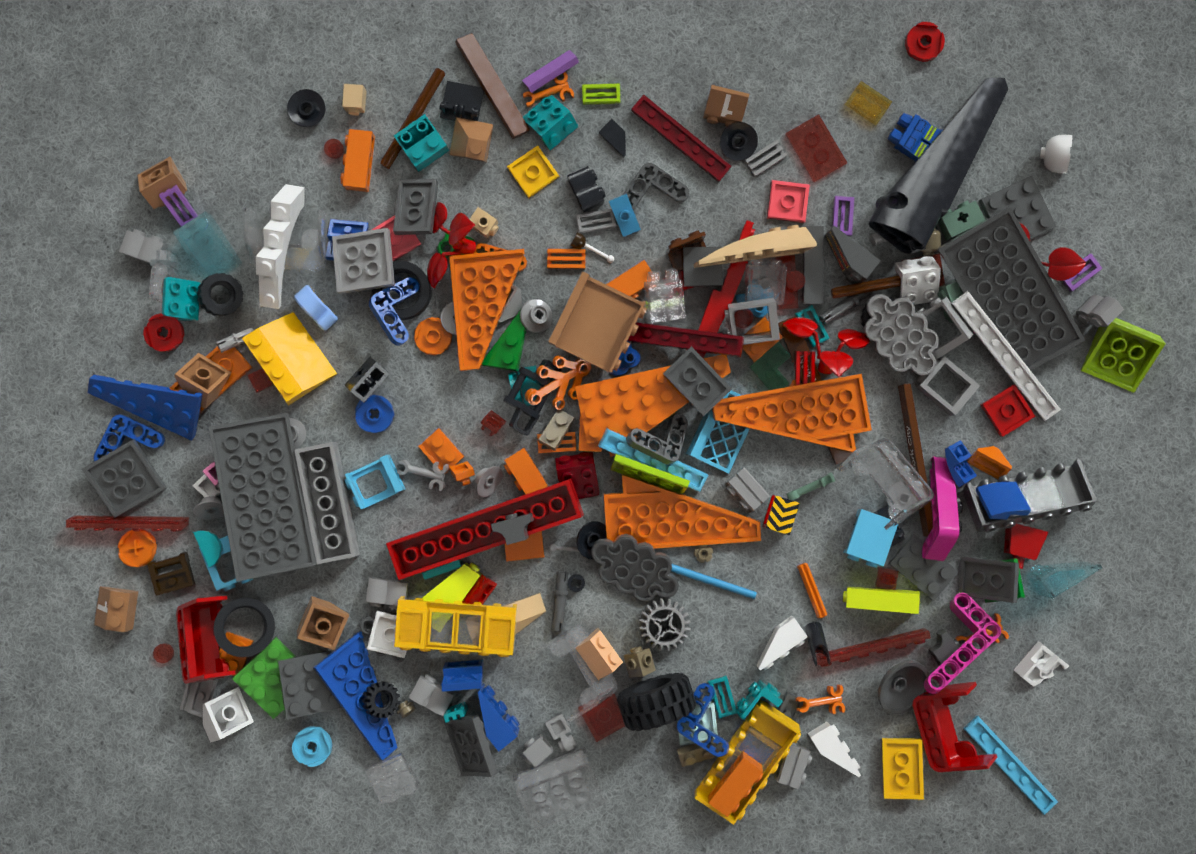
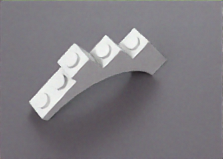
[256,184,304,309]

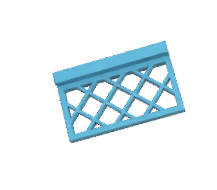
[686,390,750,474]

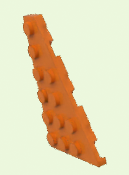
[449,249,525,371]

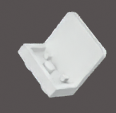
[895,256,941,305]

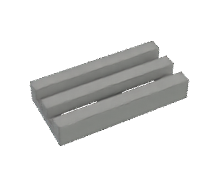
[745,140,787,177]
[576,208,616,234]

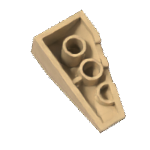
[465,593,546,645]

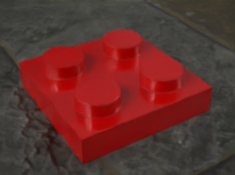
[980,384,1035,437]

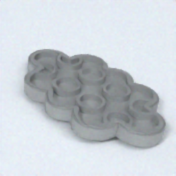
[864,294,939,376]

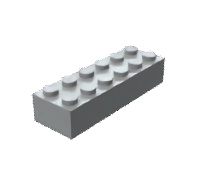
[294,442,360,564]

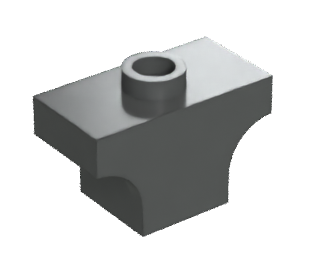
[491,513,534,545]
[928,629,966,667]

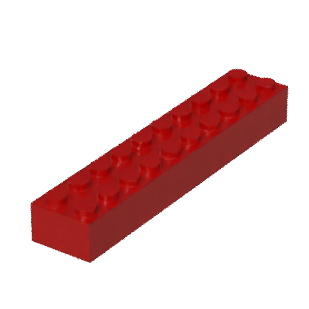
[386,479,584,580]

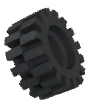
[362,682,400,718]

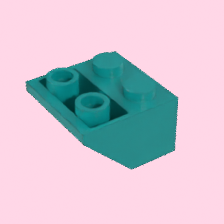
[394,114,449,172]

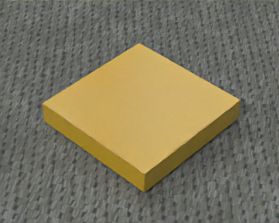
[507,145,560,199]

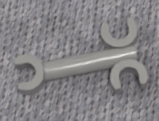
[397,460,449,491]

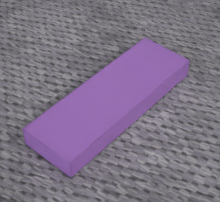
[522,50,579,93]

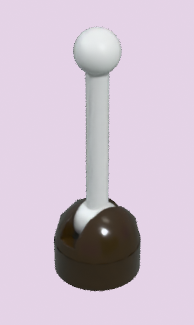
[570,232,614,263]

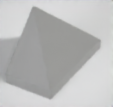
[499,285,522,322]

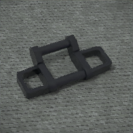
[503,359,562,436]

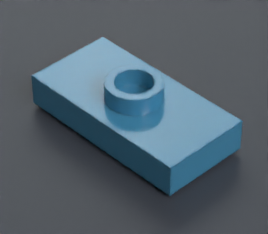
[609,193,641,237]

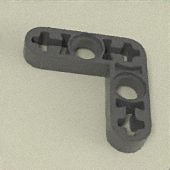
[623,163,689,210]
[626,414,688,465]

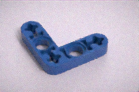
[369,277,419,346]
[94,415,165,461]
[677,683,729,757]

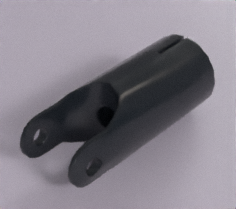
[805,622,831,666]

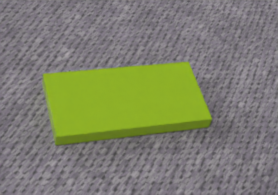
[610,454,690,494]

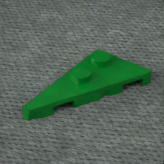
[482,310,527,371]

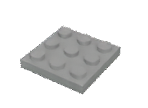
[332,228,395,294]

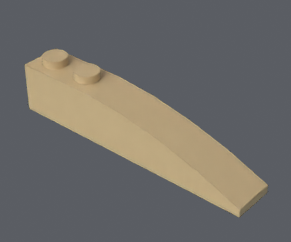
[693,225,817,268]

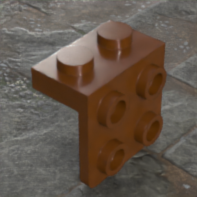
[666,230,706,273]

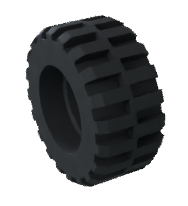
[617,673,696,731]

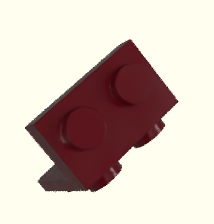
[555,452,600,499]

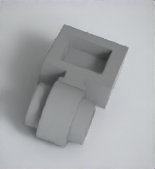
[545,713,577,752]

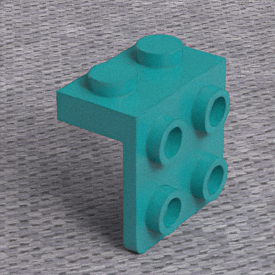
[523,95,579,150]
[162,277,201,321]
[736,680,783,720]

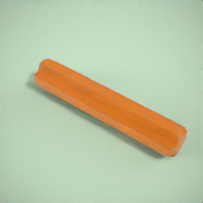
[797,563,827,618]

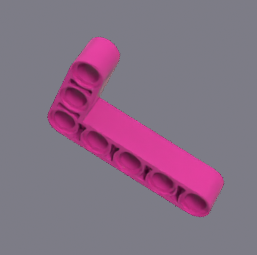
[922,456,959,561]
[924,593,1001,694]

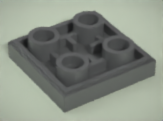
[683,247,723,287]

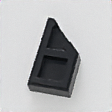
[599,119,626,158]

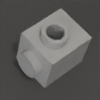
[523,734,553,767]

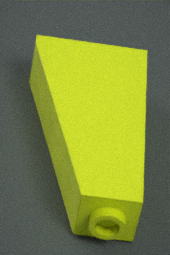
[422,562,482,633]
[843,587,920,614]

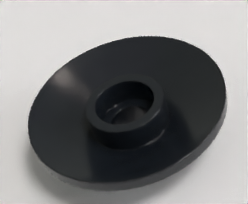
[287,89,326,127]
[720,122,758,161]
[576,521,607,559]

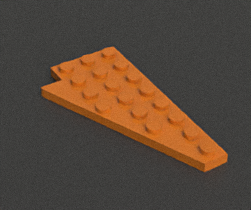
[575,354,731,457]
[712,374,872,452]
[604,474,761,549]

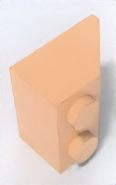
[576,628,623,680]

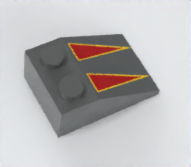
[824,226,880,284]

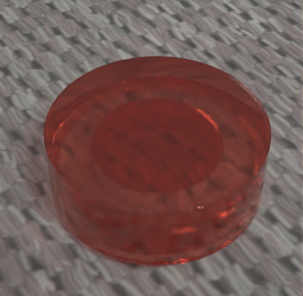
[324,139,344,159]
[785,271,805,291]
[734,309,753,328]
[153,643,174,663]

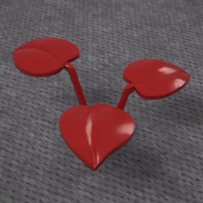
[427,202,476,289]
[1019,222,1086,281]
[782,317,870,378]

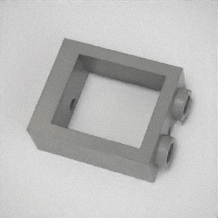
[916,297,973,359]
[725,298,780,345]
[915,356,980,416]

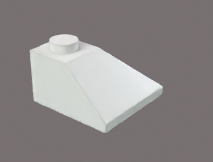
[203,687,254,743]

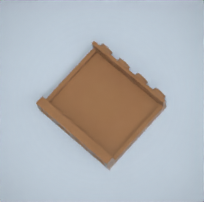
[548,271,647,374]

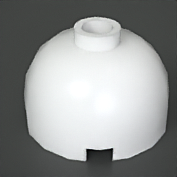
[1040,135,1072,174]

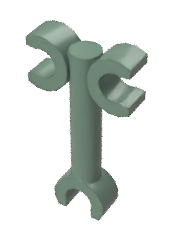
[787,472,835,500]

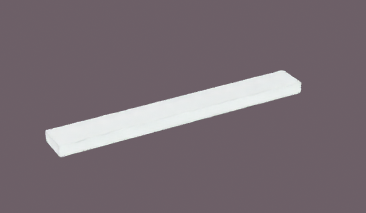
[952,291,1061,421]

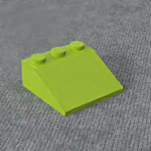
[1081,318,1166,393]

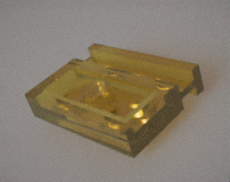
[845,81,892,126]

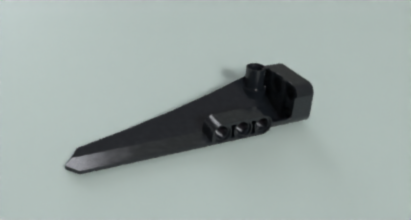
[868,78,1008,254]

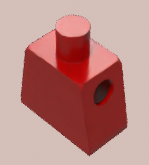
[1004,524,1048,569]

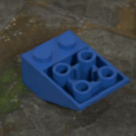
[478,683,520,752]

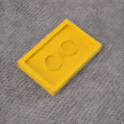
[882,738,924,800]

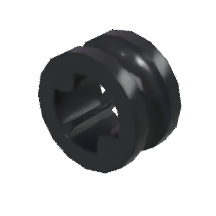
[568,574,585,592]

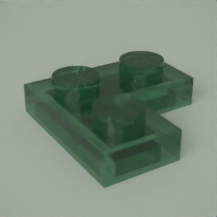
[749,342,791,390]

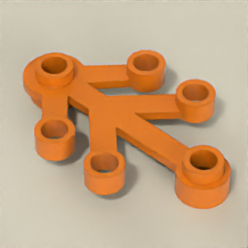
[525,355,591,410]

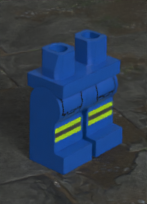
[887,113,943,161]

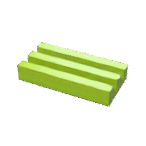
[582,83,620,105]

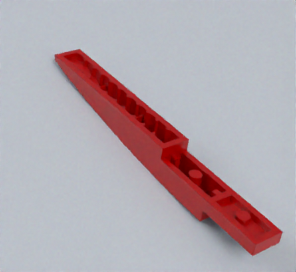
[696,220,755,358]

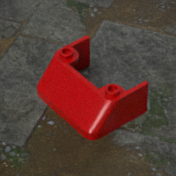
[176,596,235,684]
[912,682,998,772]

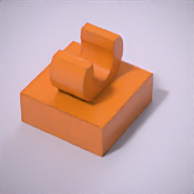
[450,461,475,486]

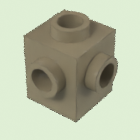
[623,646,656,678]

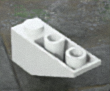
[756,616,808,671]
[808,722,861,777]

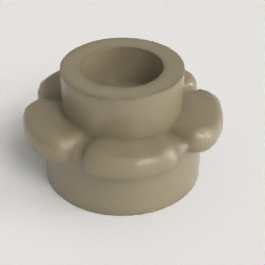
[694,545,713,563]
[397,700,415,718]

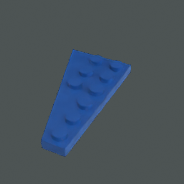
[88,375,203,440]
[313,631,398,761]

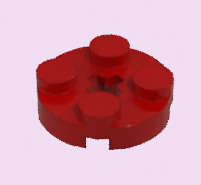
[905,22,945,62]
[143,313,184,352]

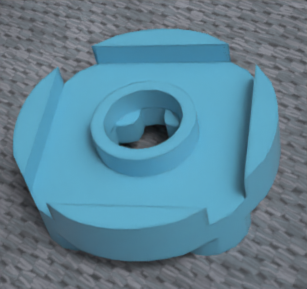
[292,726,332,767]

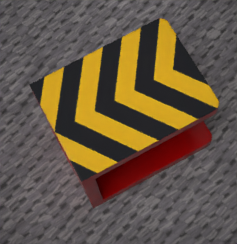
[762,495,799,535]

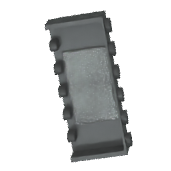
[963,459,1097,533]

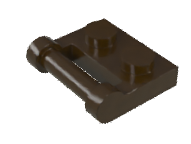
[148,552,196,596]

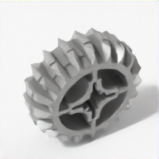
[639,598,691,651]

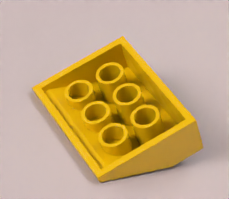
[242,312,337,406]

